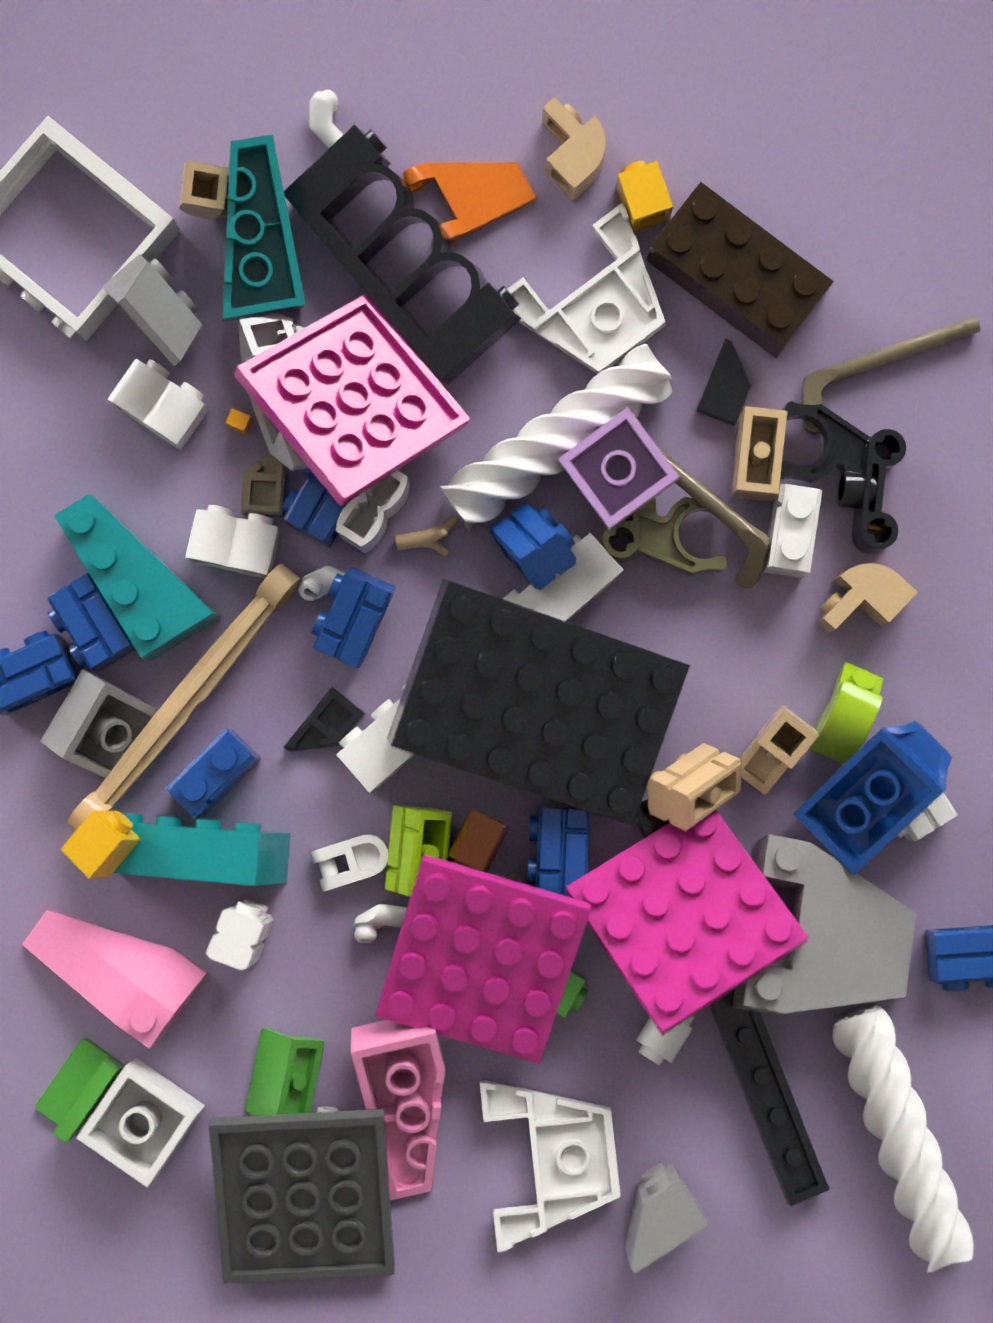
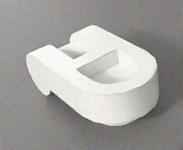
[310,834,389,892]

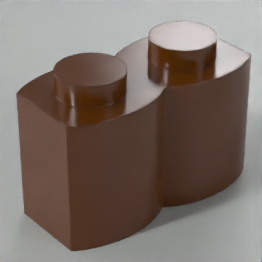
[448,808,510,873]

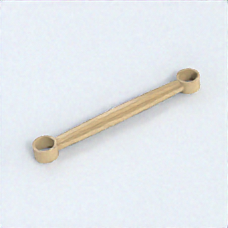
[67,563,302,831]

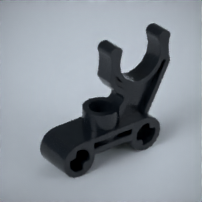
[780,401,906,554]

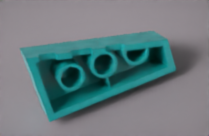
[222,134,306,322]
[54,493,221,661]
[113,813,291,886]

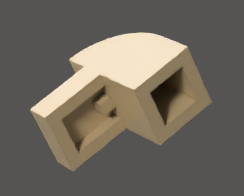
[542,96,606,202]
[179,160,229,220]
[817,563,918,633]
[739,705,819,795]

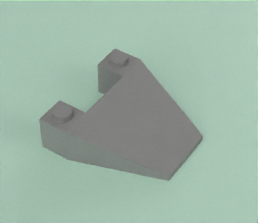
[732,834,917,1016]

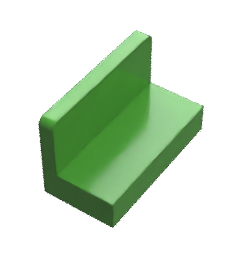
[245,1028,325,1116]
[35,1038,125,1143]

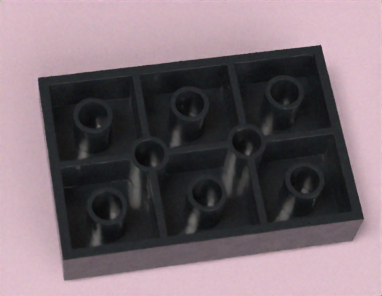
[387,578,690,826]

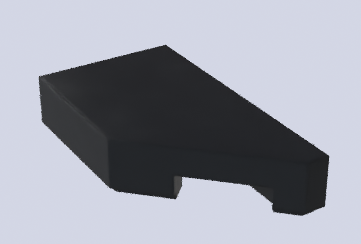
[696,339,751,426]
[284,687,365,751]

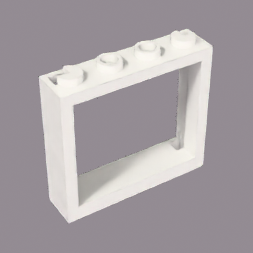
[0,116,181,342]

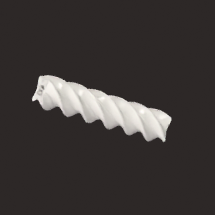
[439,344,673,533]
[832,1003,974,1273]

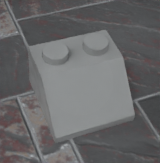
[102,254,202,366]
[40,669,158,778]
[625,1162,709,1274]

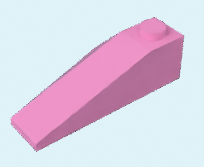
[22,910,208,1048]
[351,1020,445,1200]

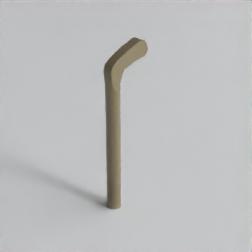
[802,316,981,434]
[659,448,770,588]

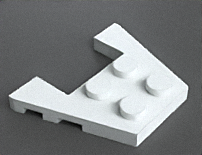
[508,203,665,374]
[480,1080,621,1252]

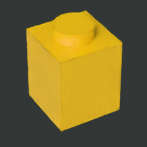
[615,161,673,232]
[61,810,141,879]

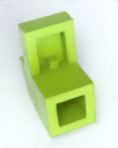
[810,662,884,764]

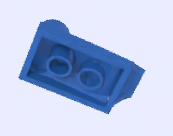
[793,721,952,875]

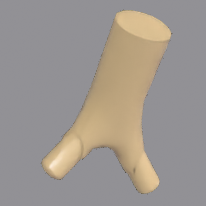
[395,515,458,556]

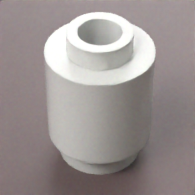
[636,1016,695,1066]

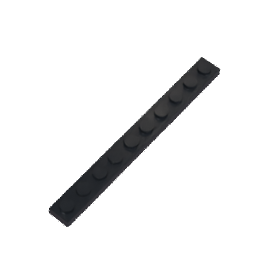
[636,799,830,1206]

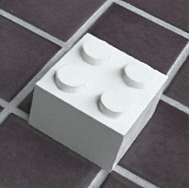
[77,1058,206,1188]

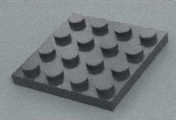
[209,1109,395,1284]

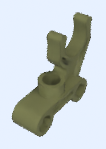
[601,495,727,575]

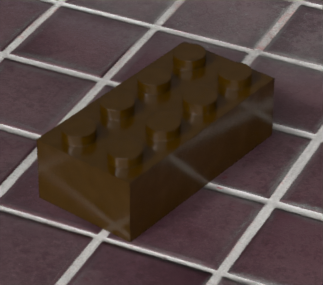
[646,182,834,358]

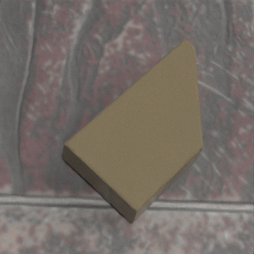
[241,452,287,517]

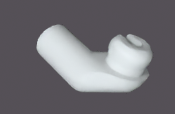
[309,90,344,148]
[298,566,345,601]
[353,904,407,943]

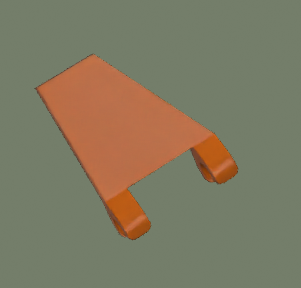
[403,162,537,245]

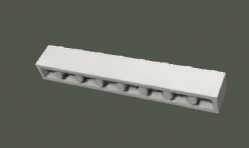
[336,533,623,793]

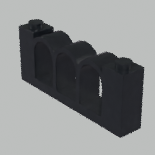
[284,124,522,384]

